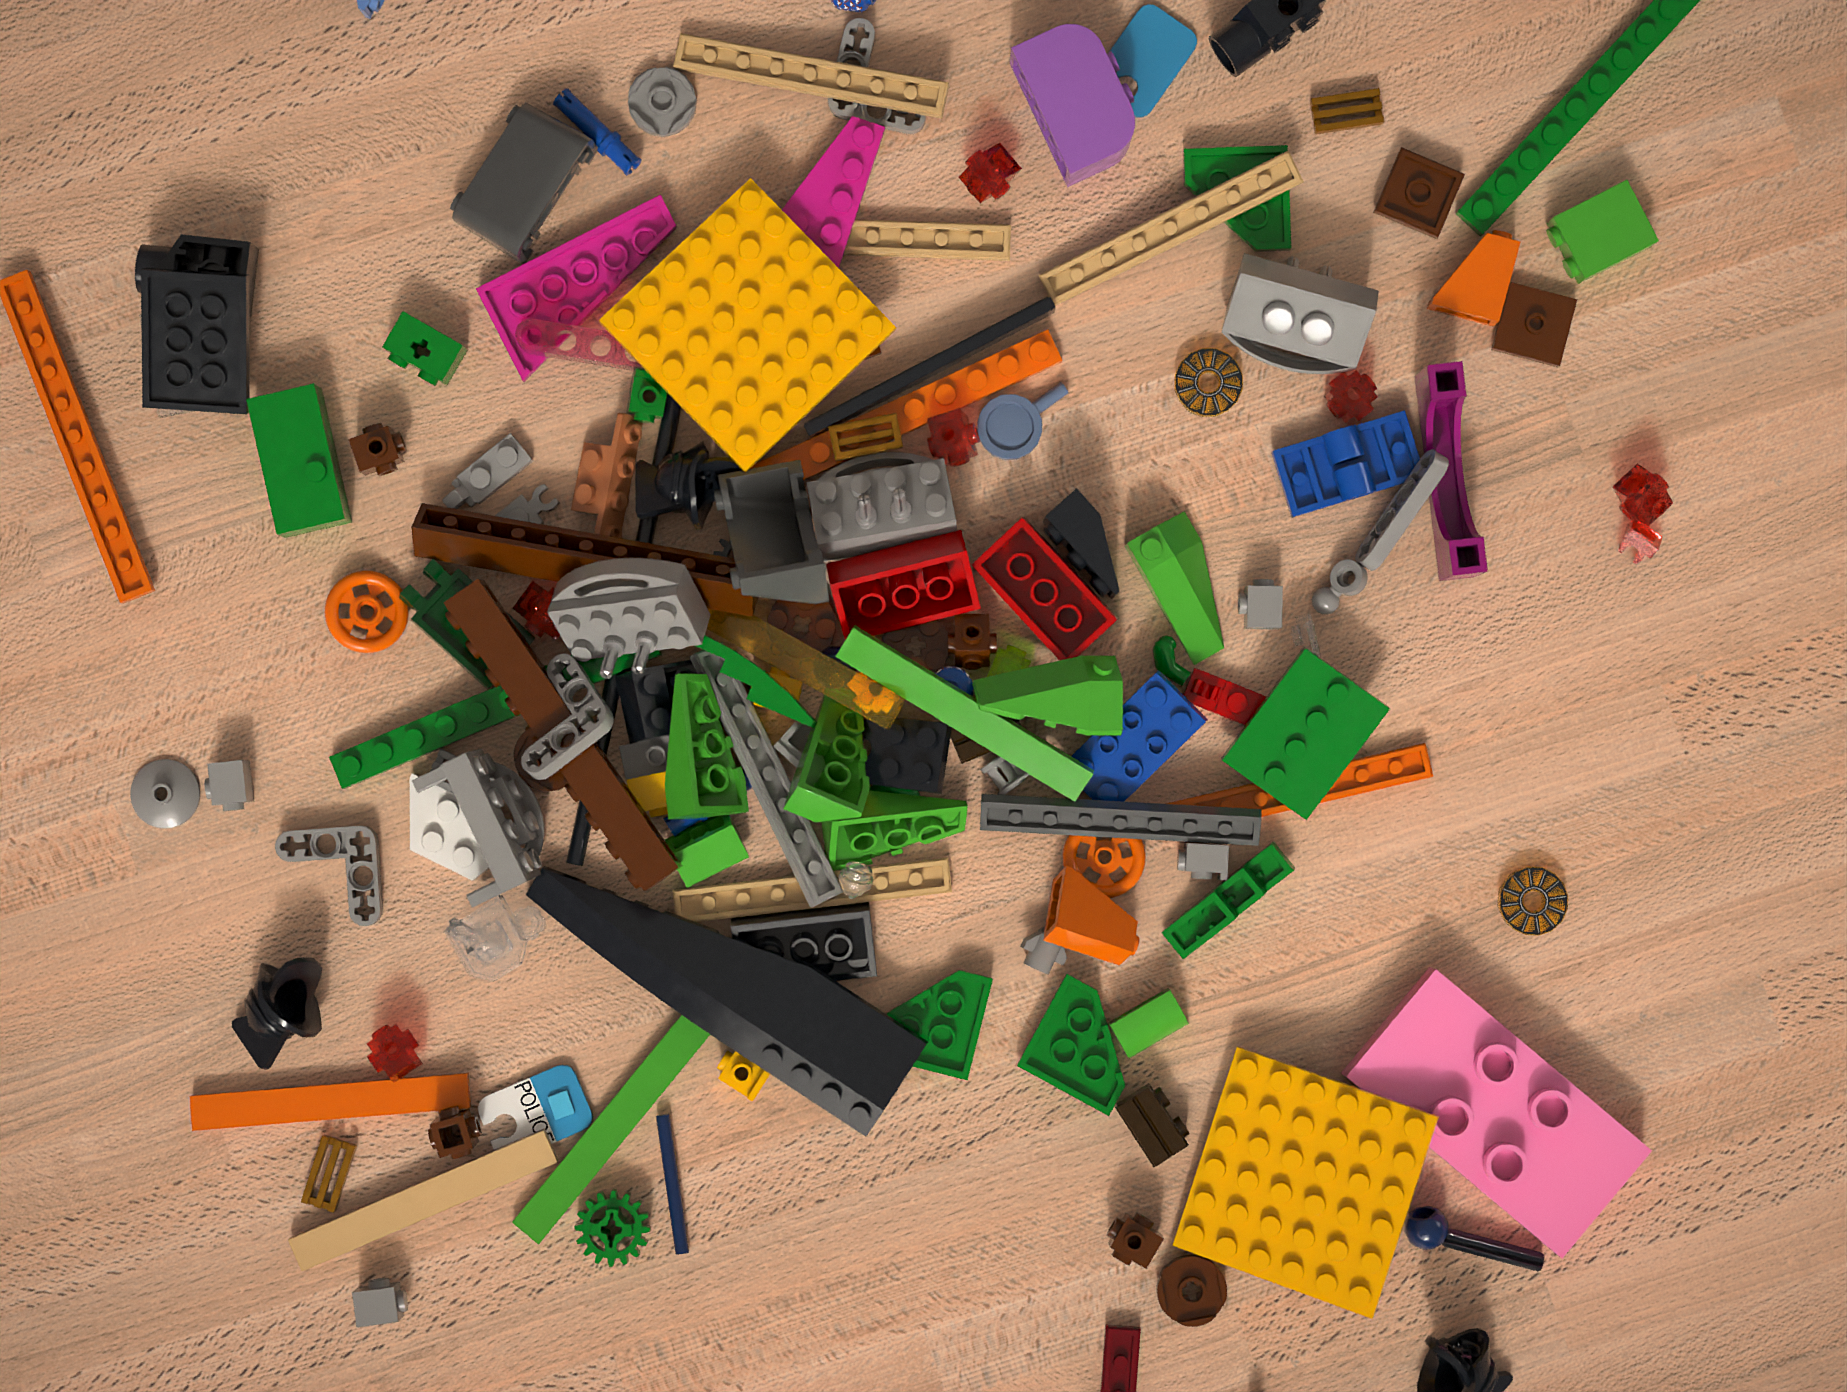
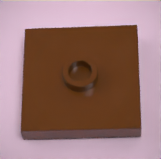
[1373,147,1465,239]
[1491,282,1577,367]

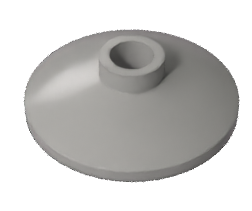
[130,759,200,828]

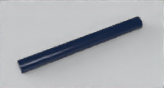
[656,1114,689,1255]

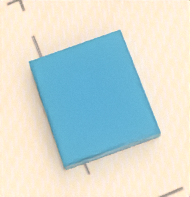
[547,1090,575,1120]

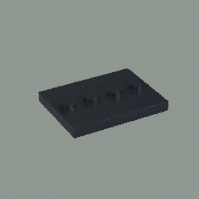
[141,267,250,415]

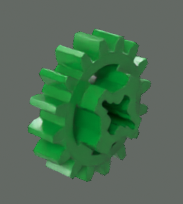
[574,1189,651,1267]

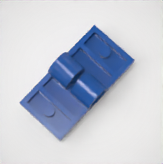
[1271,410,1420,518]
[1071,670,1208,802]

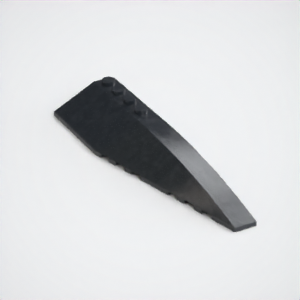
[526,866,928,1137]

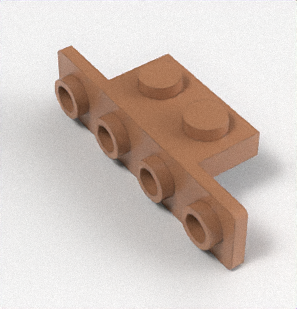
[571,413,643,538]

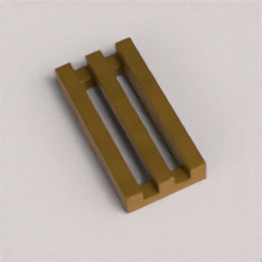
[1310,88,1385,135]
[828,413,903,462]
[301,1134,357,1213]

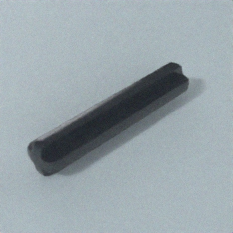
[1442,1228,1545,1272]

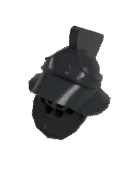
[635,441,742,530]
[232,957,322,1070]
[1417,1328,1513,1392]

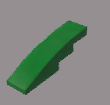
[694,635,817,728]
[1161,841,1295,959]

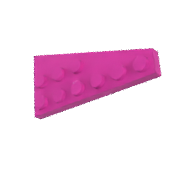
[782,116,885,268]
[476,194,677,382]

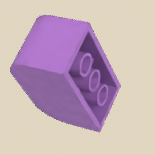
[1010,24,1135,187]

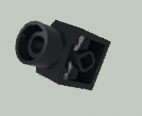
[1209,0,1326,77]
[135,234,259,317]

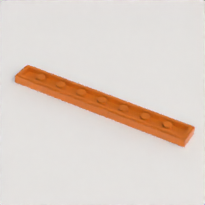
[1165,743,1433,817]
[189,1072,471,1131]

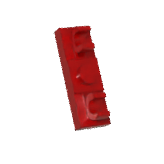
[1183,668,1267,726]

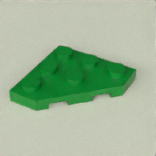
[1183,145,1292,252]
[886,970,993,1081]
[1017,973,1126,1116]

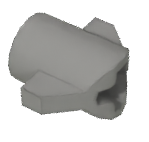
[1020,927,1067,975]

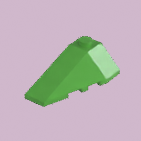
[1124,511,1224,665]
[972,656,1123,736]
[665,674,749,819]
[783,688,870,822]
[821,790,968,871]

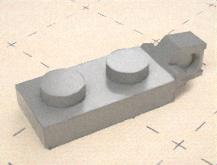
[442,433,533,509]

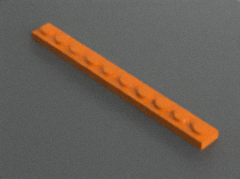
[0,270,155,604]
[750,329,1063,481]

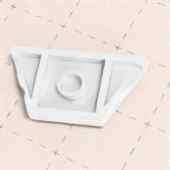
[410,773,515,880]

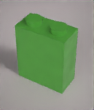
[1546,180,1659,284]

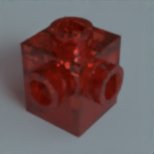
[959,142,1022,204]
[1324,370,1378,423]
[927,408,980,467]
[1612,463,1673,527]
[512,581,560,640]
[367,1024,423,1083]

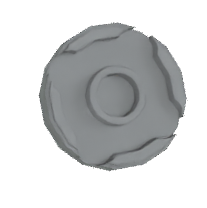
[628,67,697,137]

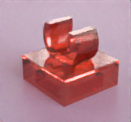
[1618,517,1663,564]

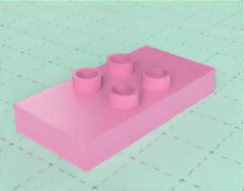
[1341,967,1652,1258]

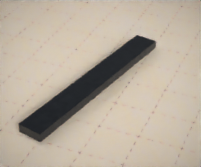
[804,296,1056,439]

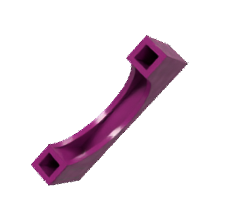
[1415,361,1488,581]

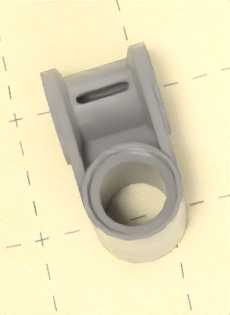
[980,756,1030,795]

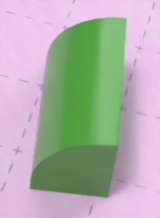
[665,815,749,888]
[1108,988,1189,1058]

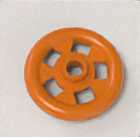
[325,570,409,653]
[1063,835,1146,898]

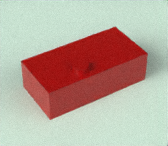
[971,517,1119,661]
[826,530,981,640]

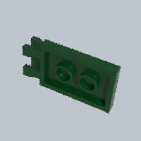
[399,559,536,690]

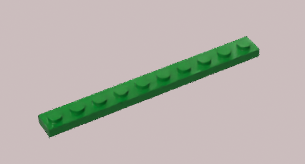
[1456,0,1700,237]
[329,650,662,789]

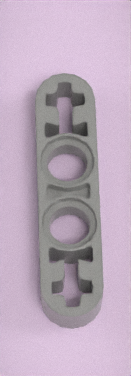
[1355,449,1449,571]

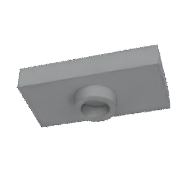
[619,736,669,780]

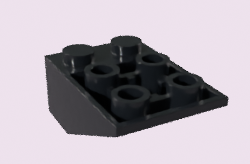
[1043,488,1120,599]
[615,660,722,744]

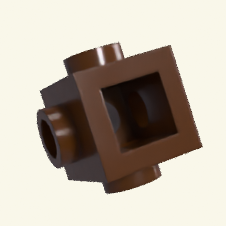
[348,423,407,476]
[948,614,997,670]
[428,1106,482,1159]
[1107,1212,1164,1269]

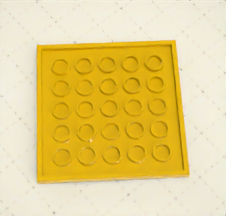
[599,178,896,473]
[1172,1046,1439,1319]

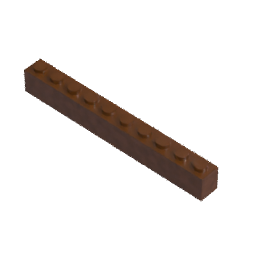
[411,503,759,617]
[444,579,683,891]

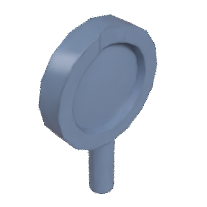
[977,382,1069,460]

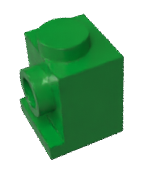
[626,369,667,424]

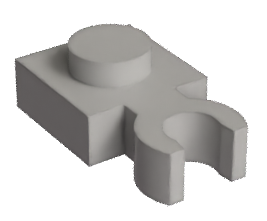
[495,484,560,524]

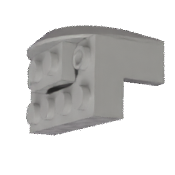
[412,749,544,907]

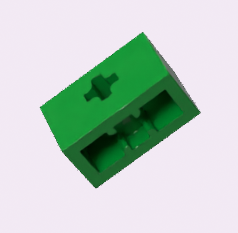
[382,311,468,386]

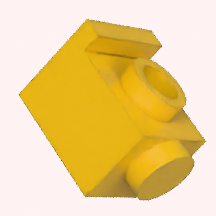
[717,1050,770,1102]

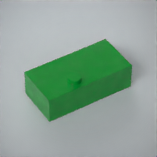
[246,383,352,538]

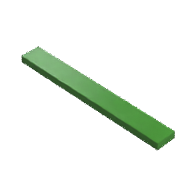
[835,625,1094,802]
[512,1015,711,1244]

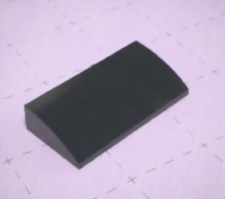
[731,902,877,981]

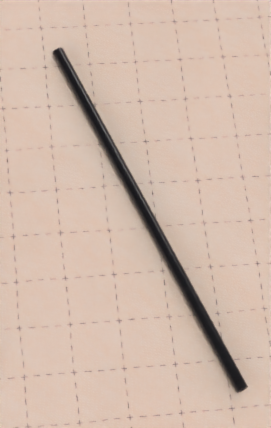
[566,393,682,866]

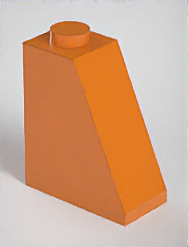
[1427,230,1521,327]
[1043,866,1139,965]

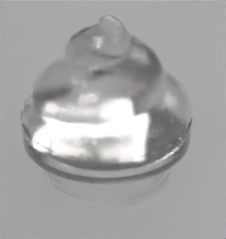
[839,862,874,899]

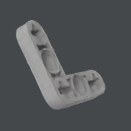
[828,18,926,134]
[521,653,614,780]
[275,826,383,926]

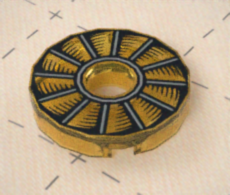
[1174,348,1243,417]
[1497,866,1568,936]

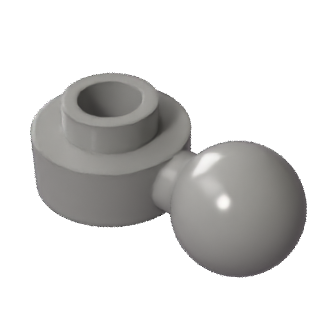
[1312,559,1368,615]

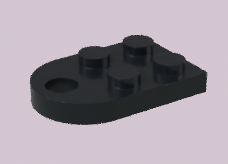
[862,716,952,794]

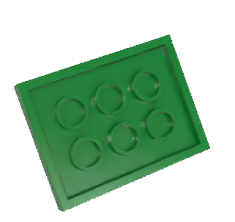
[1221,646,1390,820]

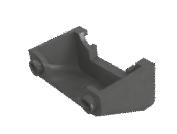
[450,102,598,265]
[713,460,829,604]

